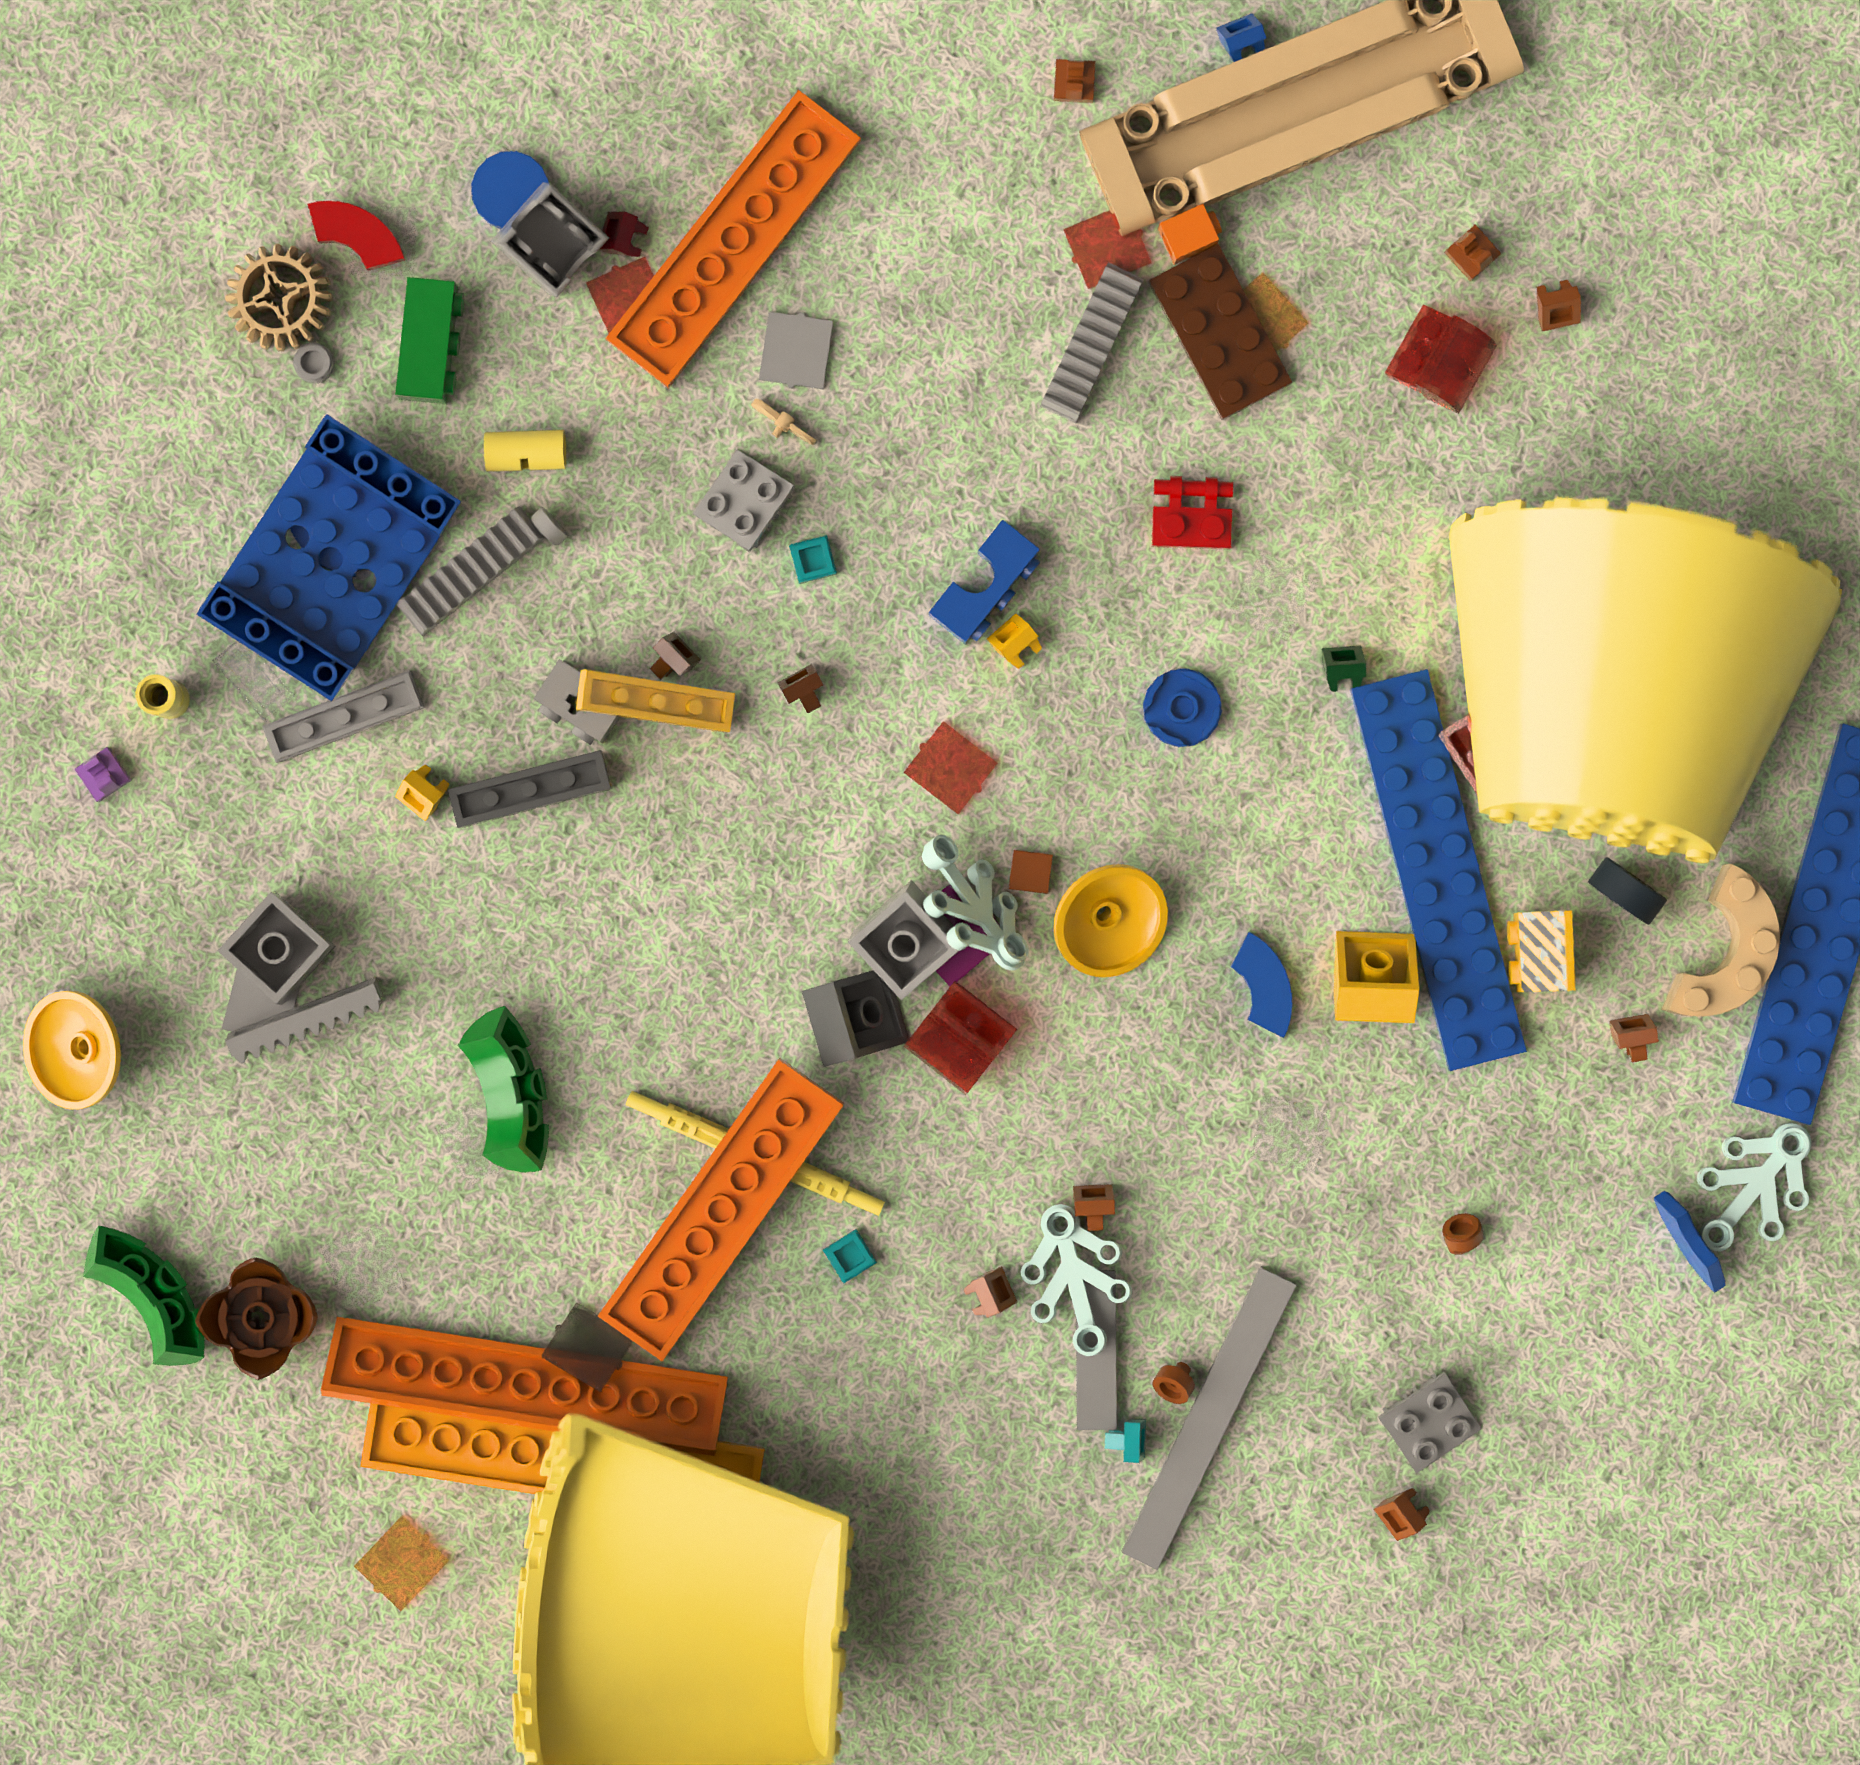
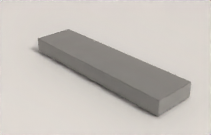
[262,670,425,763]
[1076,1270,1117,1430]

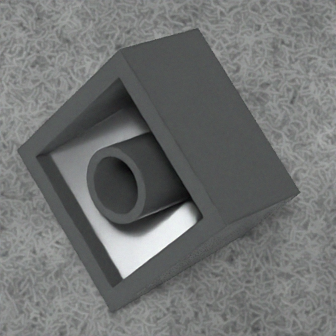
[802,970,910,1067]

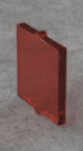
[1063,210,1152,289]
[586,256,654,333]
[903,721,998,814]

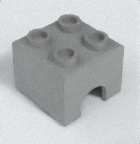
[491,182,609,298]

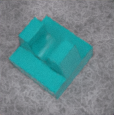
[1105,1419,1146,1463]

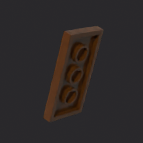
[1148,243,1292,421]

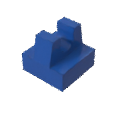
[1216,13,1267,62]

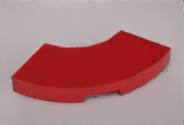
[308,201,406,271]

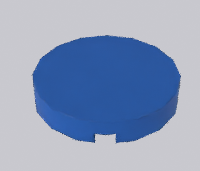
[471,151,549,229]
[1143,668,1222,747]

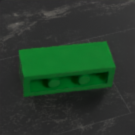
[395,277,464,405]

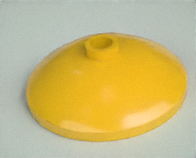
[1054,864,1168,977]
[23,990,121,1109]

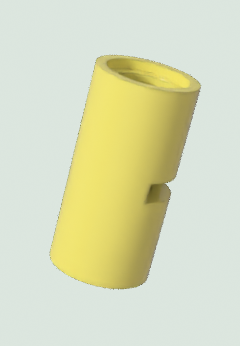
[484,430,567,472]
[136,674,190,719]

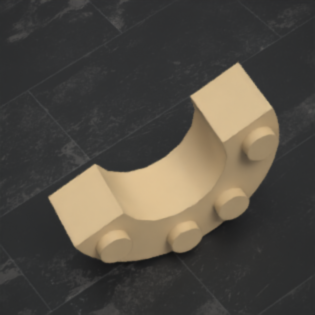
[1661,864,1780,1017]

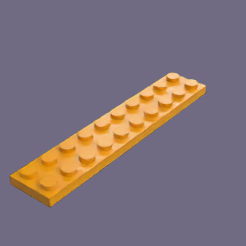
[360,1403,765,1494]

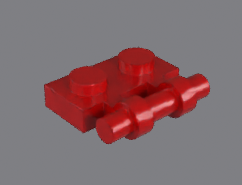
[1151,476,1233,550]

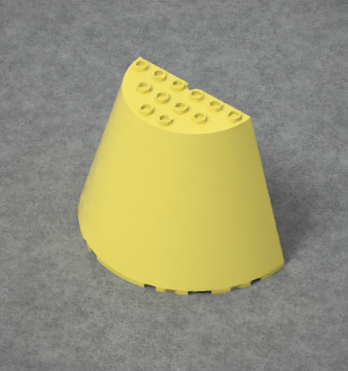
[1449,498,1842,863]
[512,1414,854,1765]

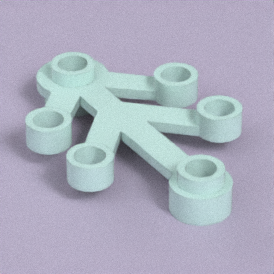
[922,835,1029,971]
[1697,1123,1811,1251]
[1021,1204,1132,1356]

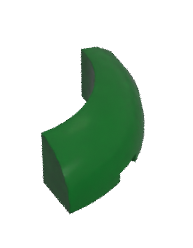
[458,1006,549,1173]
[83,1226,205,1366]

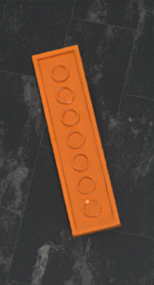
[605,90,861,389]
[598,1058,845,1361]

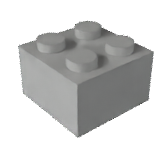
[848,880,961,1000]
[217,892,336,1005]

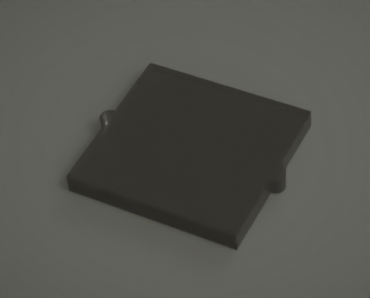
[542,1302,633,1392]

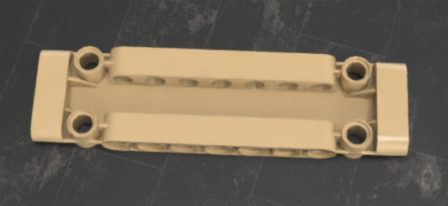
[1079,0,1524,236]

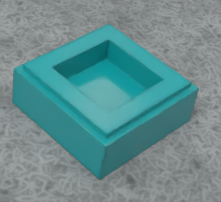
[789,535,837,584]
[823,1229,877,1284]

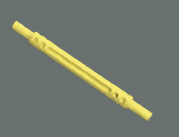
[625,1091,885,1216]

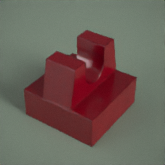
[599,211,649,257]

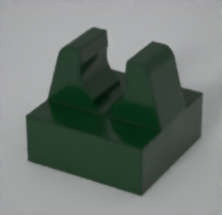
[1322,645,1366,692]

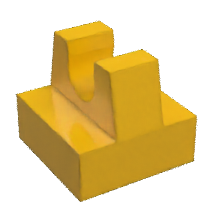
[987,613,1042,669]
[395,764,450,821]

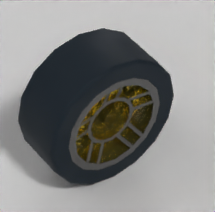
[1588,857,1667,925]

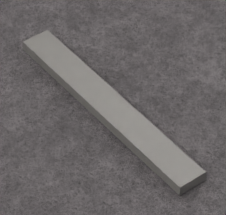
[1121,1267,1296,1570]

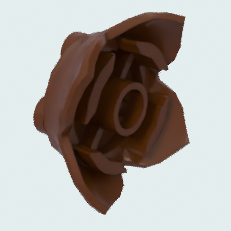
[195,1257,318,1380]

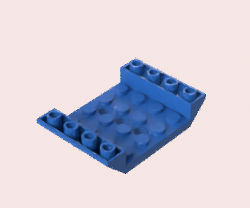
[196,414,461,701]

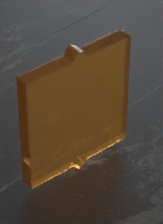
[1243,272,1309,352]
[354,1515,449,1611]

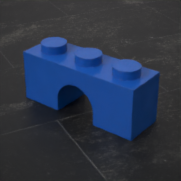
[928,520,1040,645]

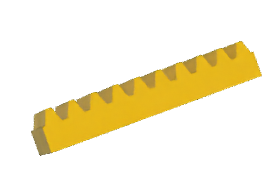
[576,670,735,732]

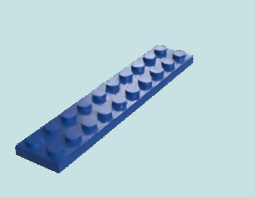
[1350,669,1527,1071]
[1732,723,1860,1125]

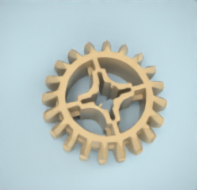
[225,244,333,352]

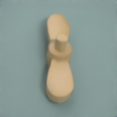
[751,399,817,446]

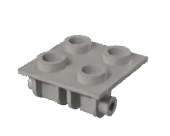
[693,449,796,552]
[1378,1372,1481,1474]

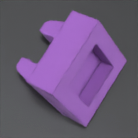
[75,747,131,802]

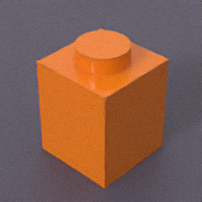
[1158,204,1222,265]

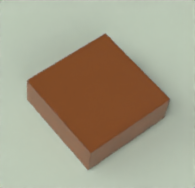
[1008,850,1053,894]

